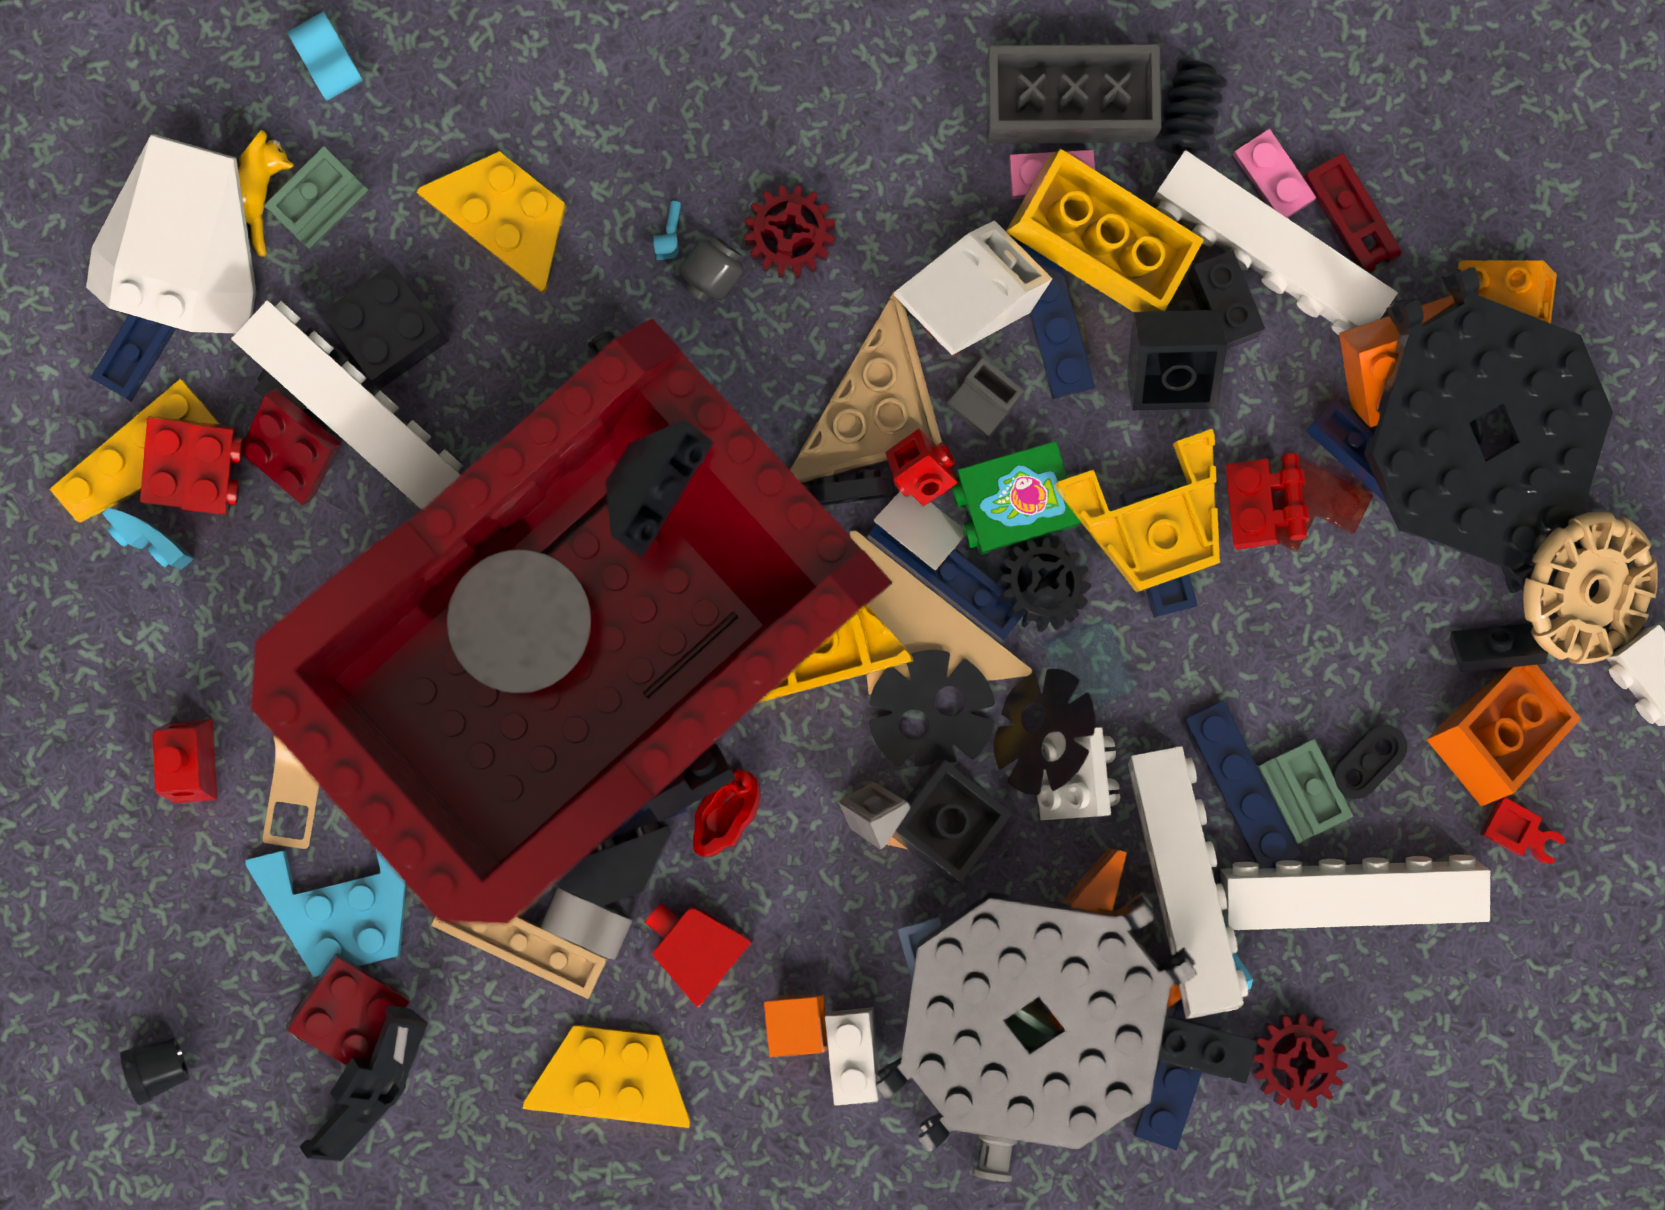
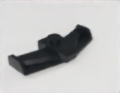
[300,1005,428,1162]

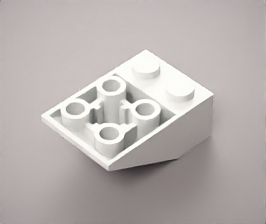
[894,220,1052,355]

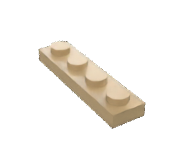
[431,916,608,999]

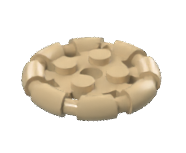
[1523,512,1658,664]

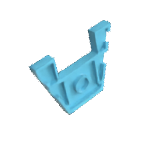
[245,851,406,977]

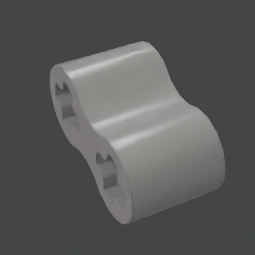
[540,887,633,960]

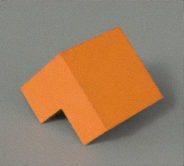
[764,993,828,1057]

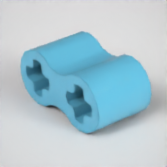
[287,11,363,101]

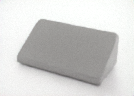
[839,782,910,849]

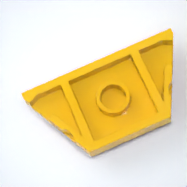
[416,151,566,294]
[759,605,913,703]
[523,1025,691,1128]

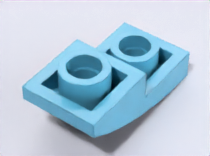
[102,508,195,570]

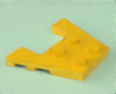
[1055,429,1220,593]

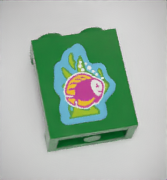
[951,441,1081,556]

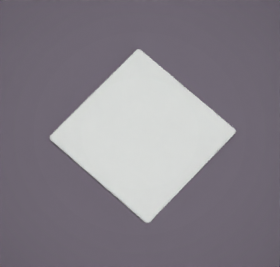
[874,492,965,570]

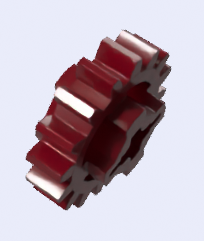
[744,185,835,279]
[1251,1012,1348,1110]

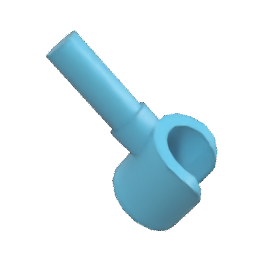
[653,201,681,260]

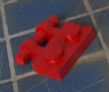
[1226,453,1310,550]

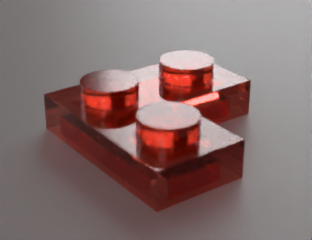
[1274,458,1374,552]

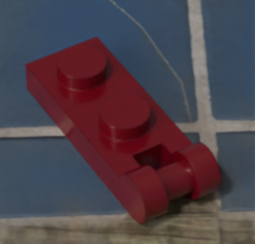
[1303,153,1401,273]

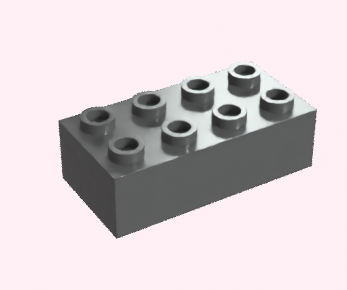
[986,45,1161,144]

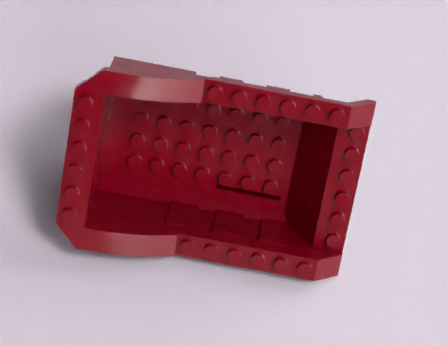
[251,318,893,925]

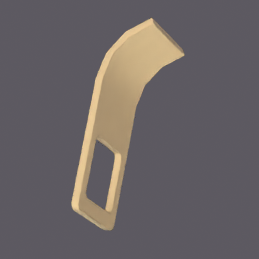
[263,735,319,849]

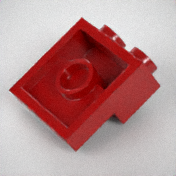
[140,416,243,515]

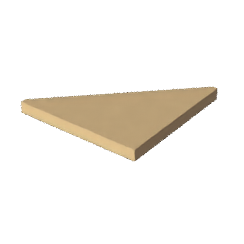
[790,291,942,484]
[850,531,1032,695]

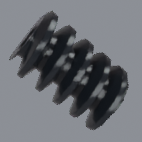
[1156,59,1227,155]

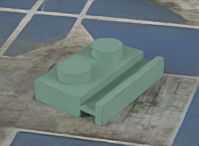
[264,146,369,251]
[1257,739,1354,844]

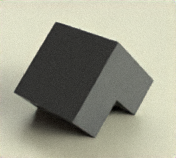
[946,357,1024,439]

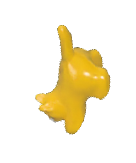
[238,130,294,257]

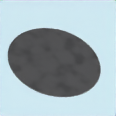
[447,550,591,693]

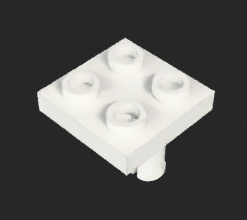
[1037,727,1120,820]

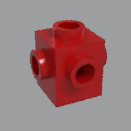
[885,428,958,507]

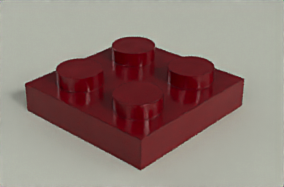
[242,389,341,506]
[286,953,410,1066]

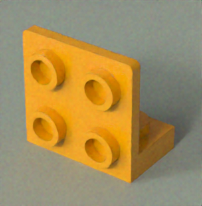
[1458,260,1557,323]

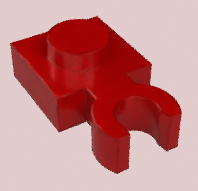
[1480,797,1566,864]

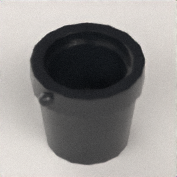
[120,1039,189,1105]

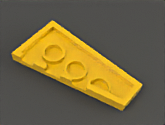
[50,379,220,523]

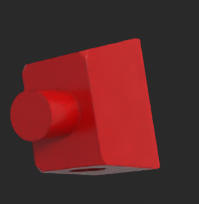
[152,719,217,803]
[644,903,753,1007]

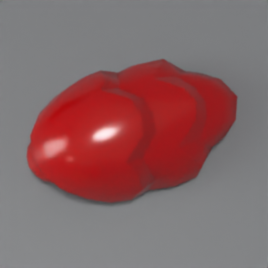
[693,769,761,857]

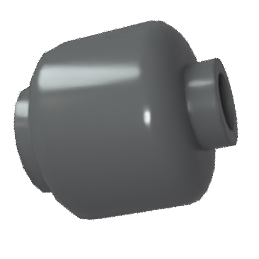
[680,236,743,302]

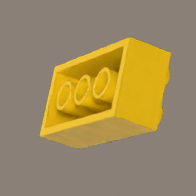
[1006,149,1204,312]

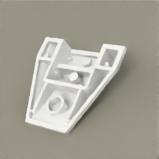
[86,134,257,333]

